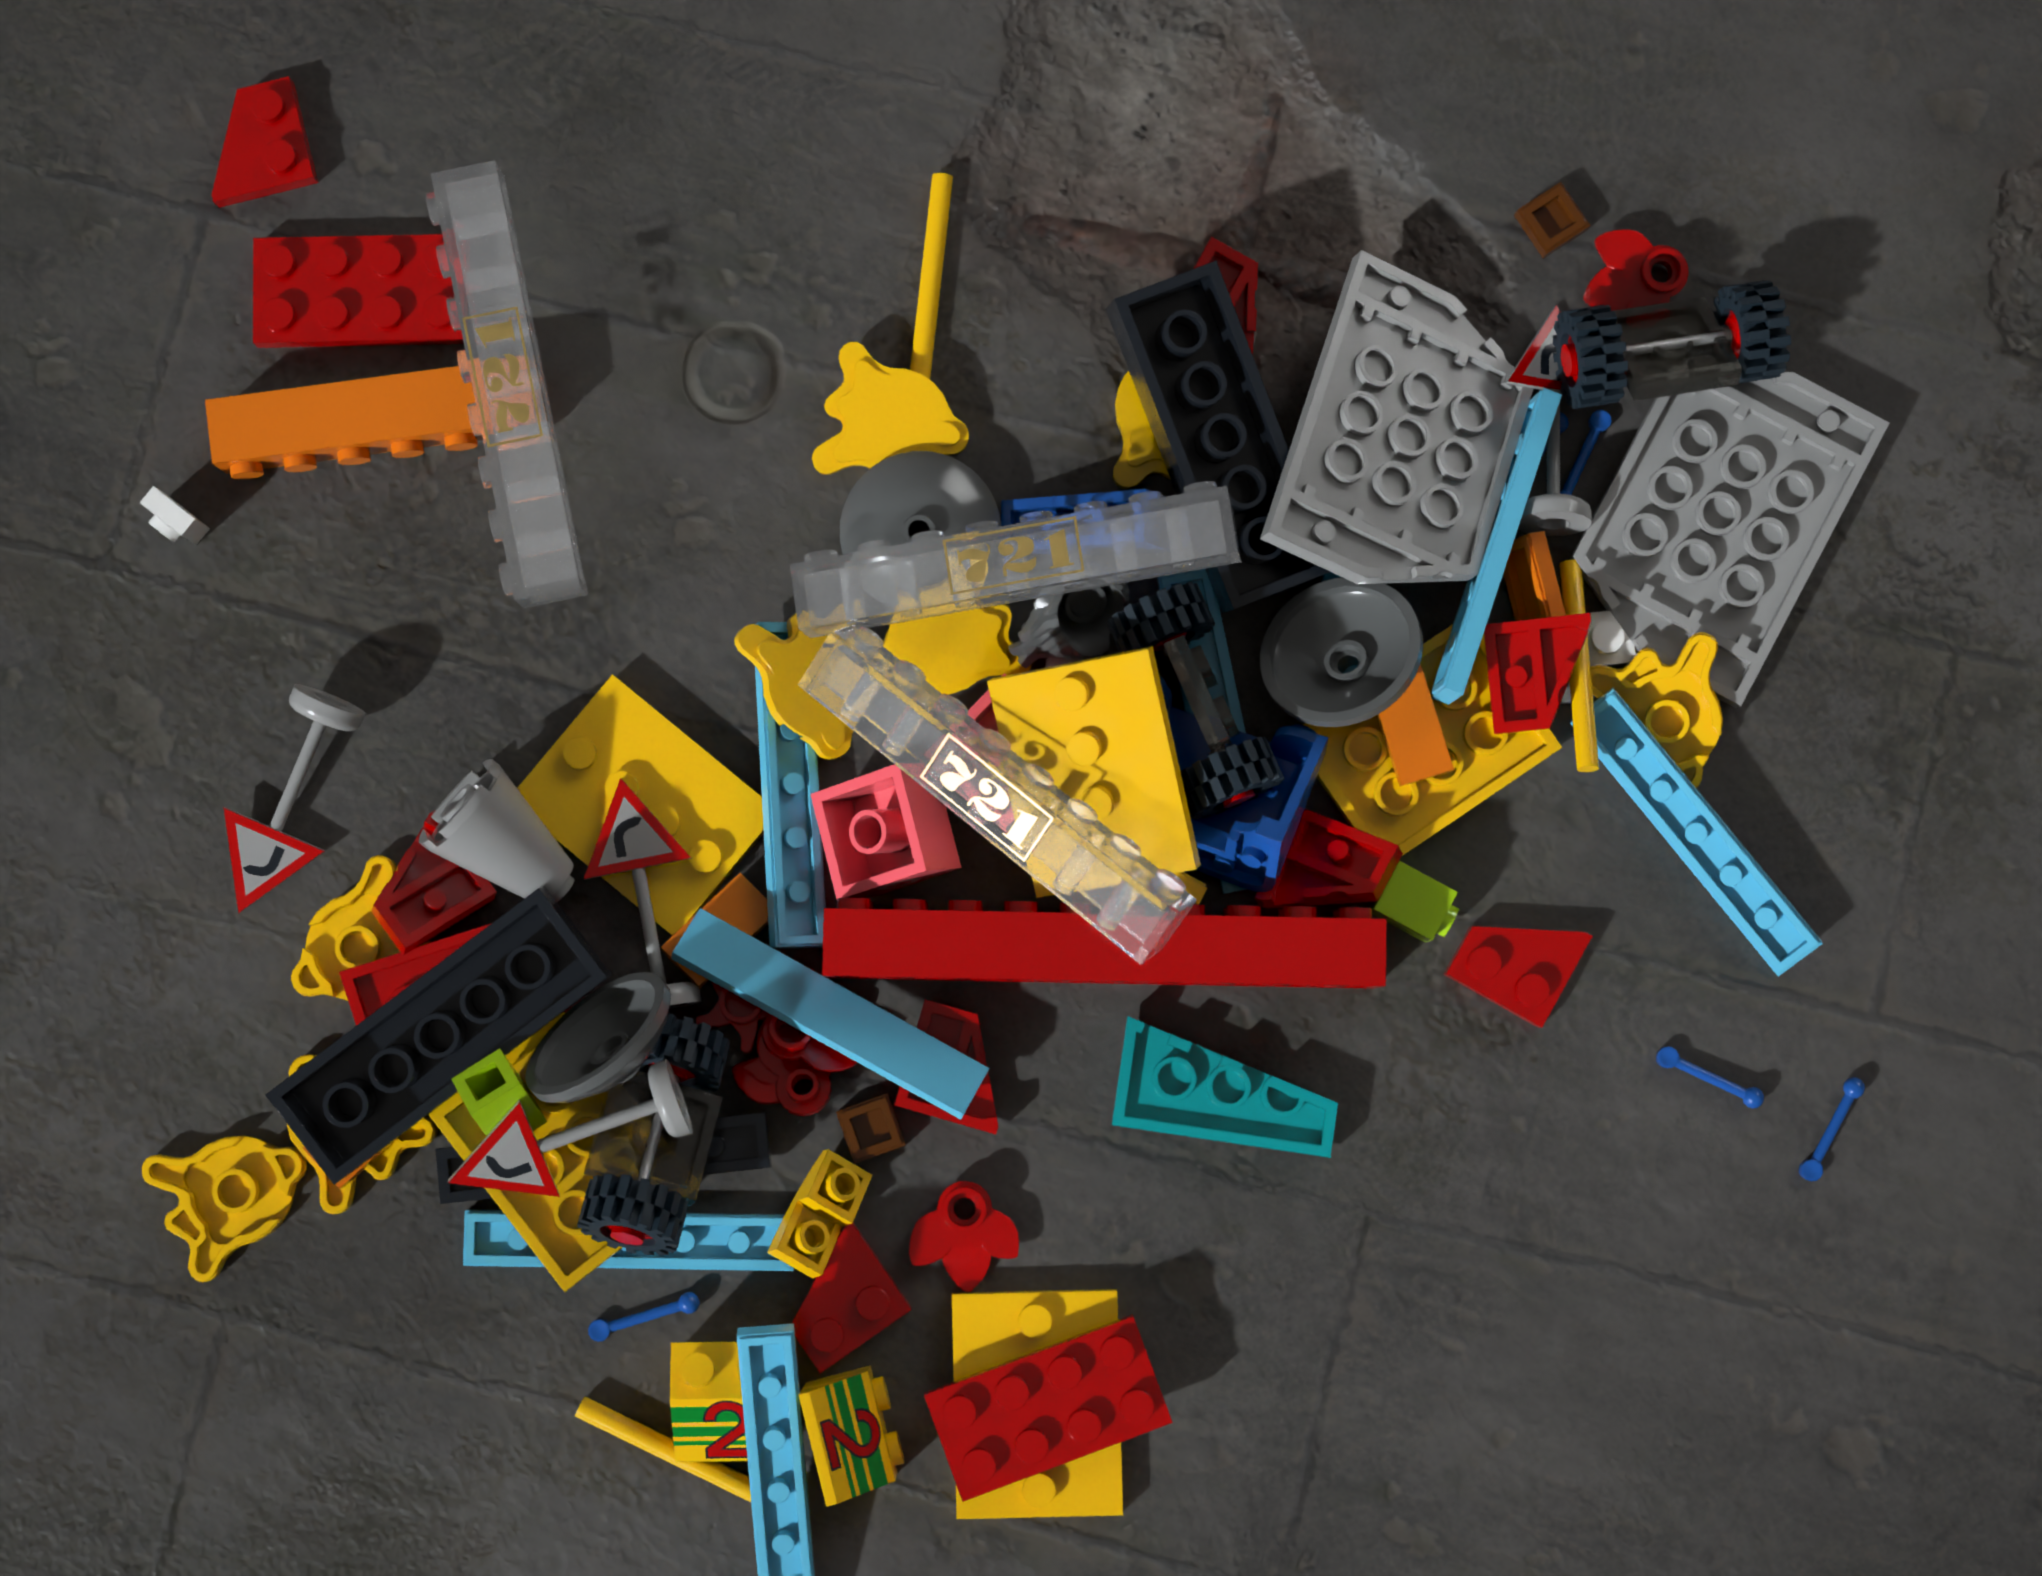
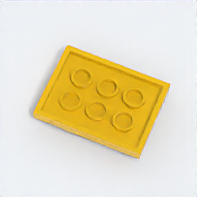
[1304,624,1563,856]
[987,646,1201,898]
[517,674,764,936]
[428,1012,699,1293]
[952,1289,1123,1519]

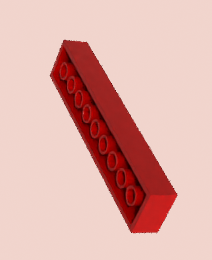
[822,898,1386,989]

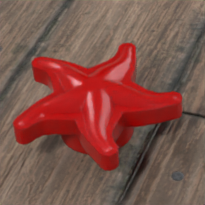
[696,981,769,1054]

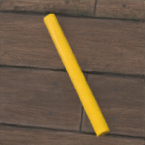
[910,173,953,379]
[1559,559,1599,772]
[575,1396,751,1502]

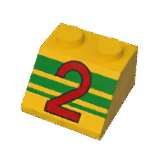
[670,1342,748,1462]
[798,1365,905,1507]

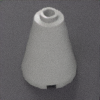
[419,759,575,902]

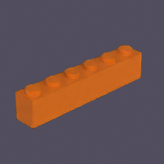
[205,357,545,479]

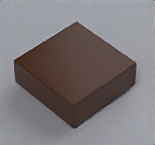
[1514,182,1591,259]
[836,1093,906,1164]

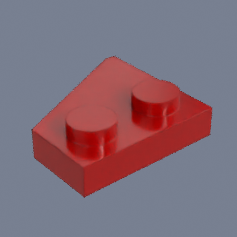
[1484,613,1592,735]
[1444,926,1593,1028]
[792,1222,912,1373]

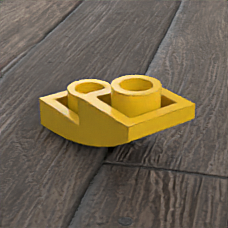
[767,1149,872,1278]

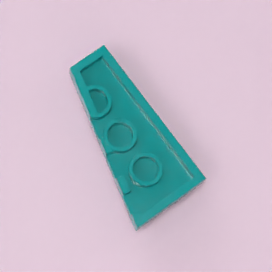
[1111,1016,1338,1158]

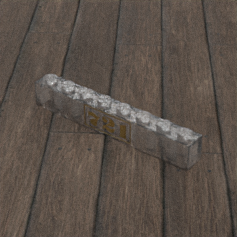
[426,160,588,608]
[789,481,1242,638]
[798,624,1197,965]

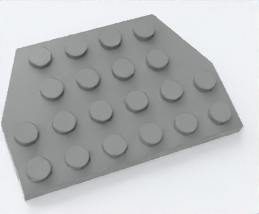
[1260,250,1534,584]
[1569,368,1890,708]

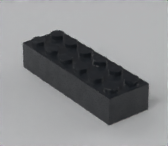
[1105,261,1330,613]
[265,887,612,1185]

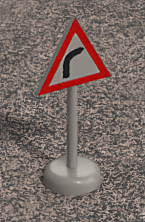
[1506,305,1592,537]
[223,684,366,913]
[584,778,702,1010]
[448,1059,693,1197]

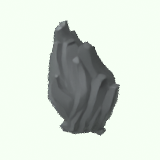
[1008,563,1131,668]

